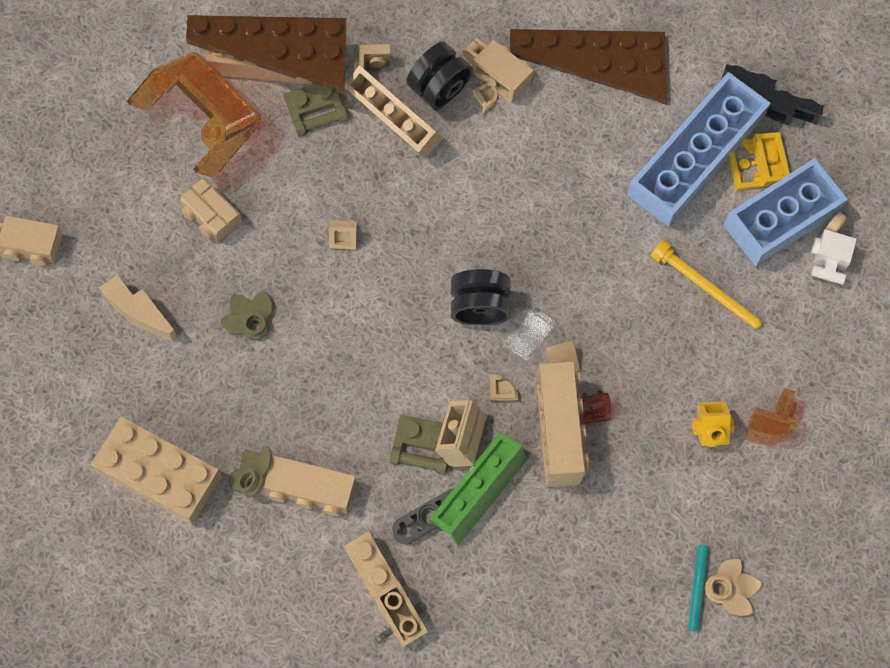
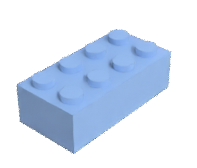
[723,158,848,267]

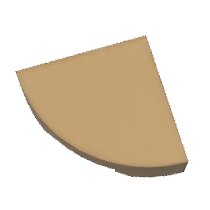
[472,82,498,112]
[490,374,518,402]

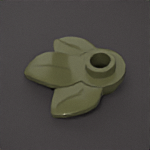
[220,290,272,340]
[228,446,272,497]

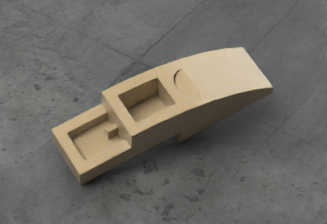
[343,531,428,647]

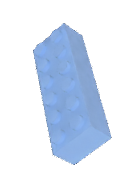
[627,72,770,227]

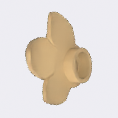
[704,559,762,616]

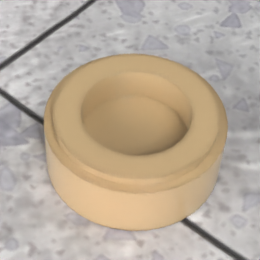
[823,211,847,233]

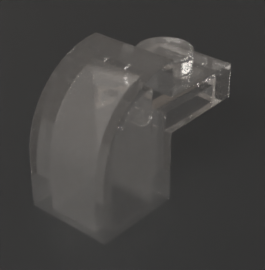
[505,307,559,363]

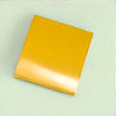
[729,132,790,191]

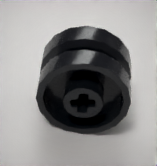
[406,41,473,110]
[451,269,511,325]

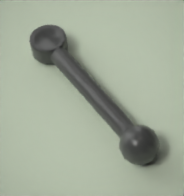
[375,602,426,643]

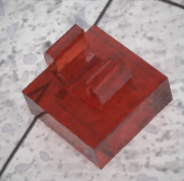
[581,390,611,424]

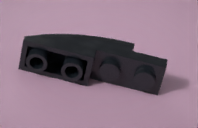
[721,64,824,125]

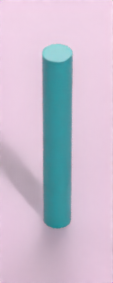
[687,545,709,632]

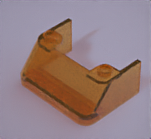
[126,52,261,177]

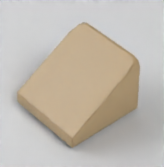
[546,341,580,371]

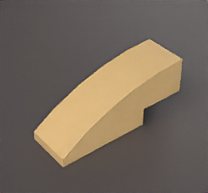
[99,275,177,341]

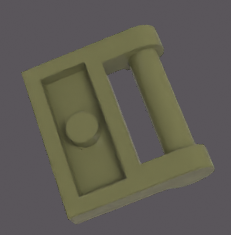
[283,84,348,136]
[390,415,447,474]

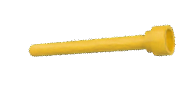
[650,239,762,329]

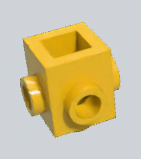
[692,401,735,447]

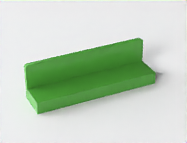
[430,432,528,546]

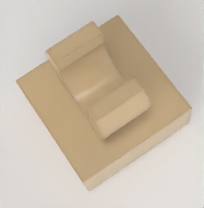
[329,219,357,250]

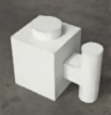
[811,230,856,285]

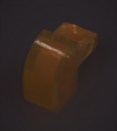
[744,388,799,446]

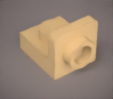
[353,44,390,71]

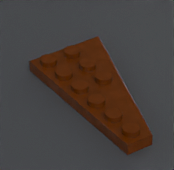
[186,15,347,94]
[510,29,667,105]

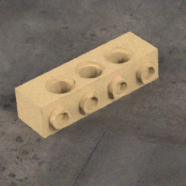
[345,66,444,158]

